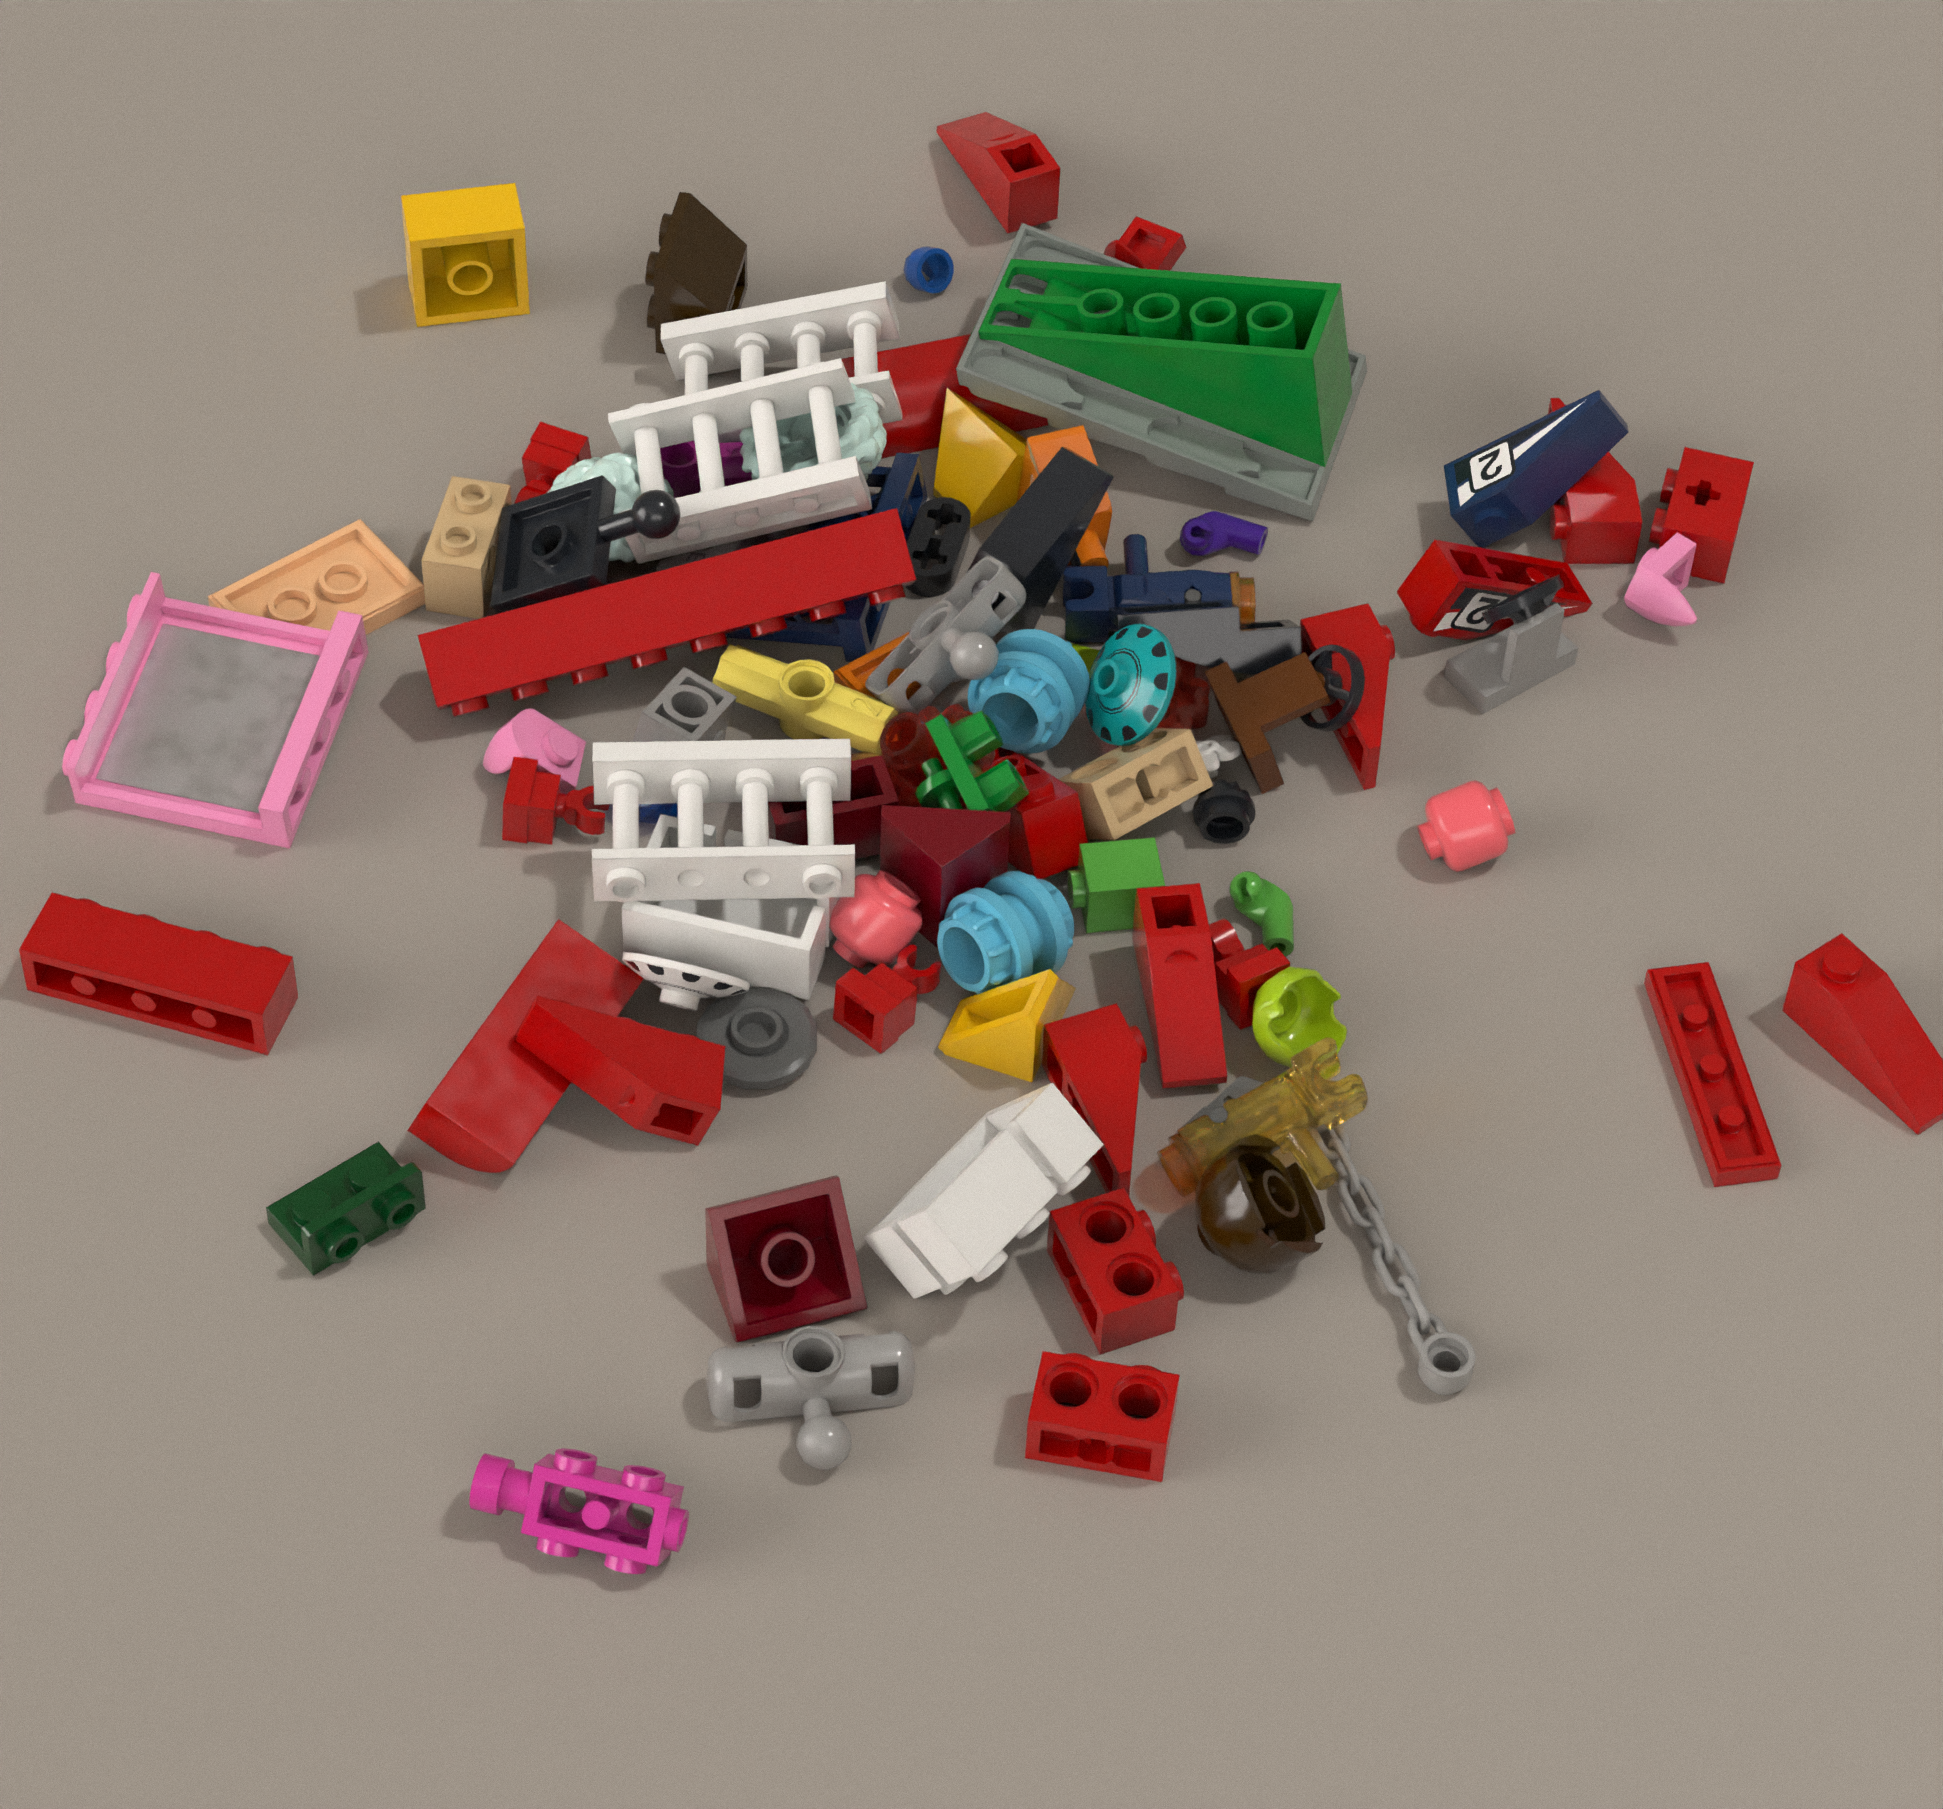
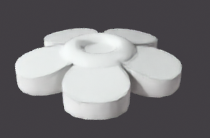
[1196,735,1241,778]

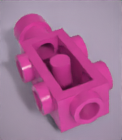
[469,1448,689,1574]

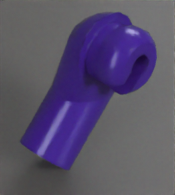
[1180,511,1268,556]

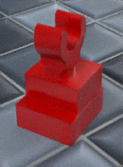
[514,421,592,504]
[502,756,610,845]
[1209,918,1290,1030]
[833,944,941,1054]

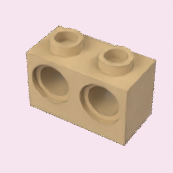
[421,476,512,619]
[1059,728,1213,840]

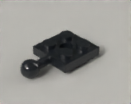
[490,475,681,613]

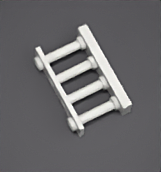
[661,281,903,443]
[608,358,872,564]
[592,739,855,903]

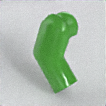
[1229,871,1294,957]

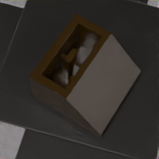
[645,192,748,354]

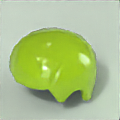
[1252,967,1347,1072]

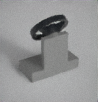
[1444,575,1578,714]

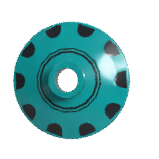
[1085,624,1176,746]

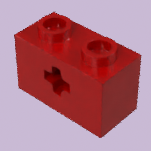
[1649,447,1754,584]

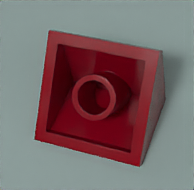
[880,805,1011,949]
[705,1175,867,1342]

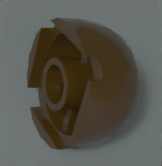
[1195,1134,1325,1274]

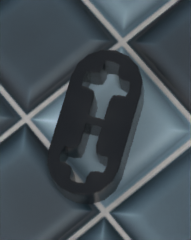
[905,497,971,597]

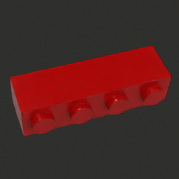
[19,892,298,1055]

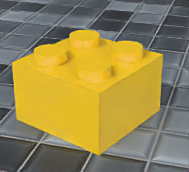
[401,183,530,327]

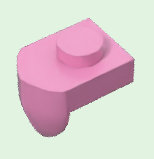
[1624,532,1697,627]
[483,708,586,794]

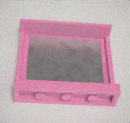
[62,572,369,848]

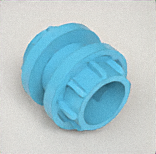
[967,629,1090,754]
[937,871,1074,994]

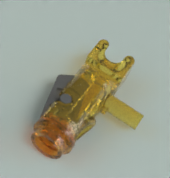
[1157,1038,1368,1198]

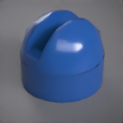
[903,246,954,293]

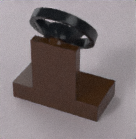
[1205,644,1365,794]

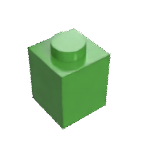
[1067,837,1165,933]

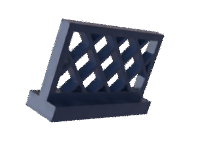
[726,453,928,662]

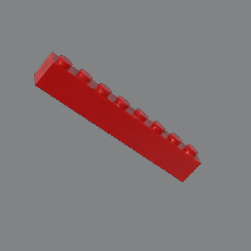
[417,508,916,717]

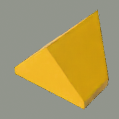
[933,388,1027,528]
[938,969,1076,1082]

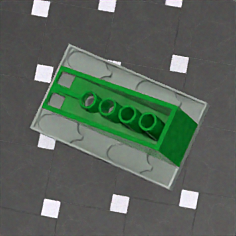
[956,223,1367,521]

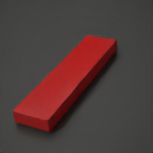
[1644,962,1782,1187]

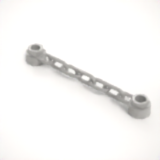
[1288,1074,1476,1395]

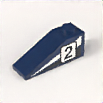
[1443,390,1629,548]

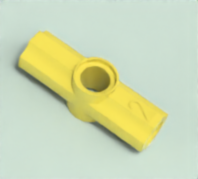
[712,644,901,757]

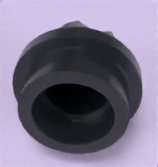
[1193,779,1256,844]

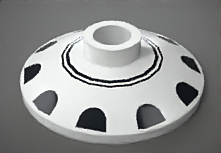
[622,952,750,1011]

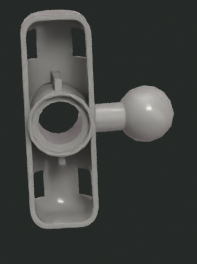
[865,556,1026,721]
[706,1326,915,1470]

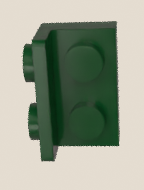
[266,1141,426,1276]

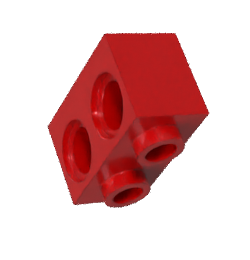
[1046,1187,1184,1355]
[1025,1351,1180,1482]

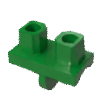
[915,710,1029,812]

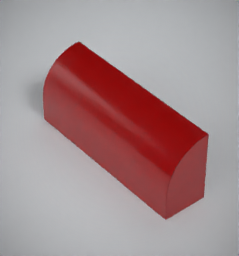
[841,334,1048,459]
[407,919,644,1173]

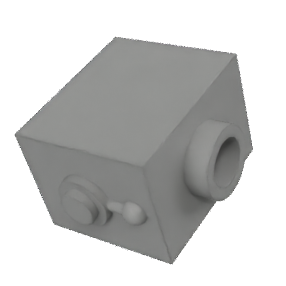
[633,667,737,742]

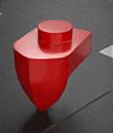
[1103,216,1187,271]

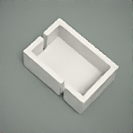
[621,814,840,1000]
[863,1083,1104,1299]

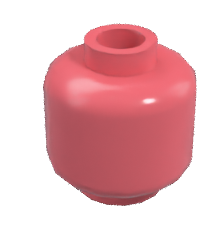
[1417,780,1516,872]
[829,870,922,968]

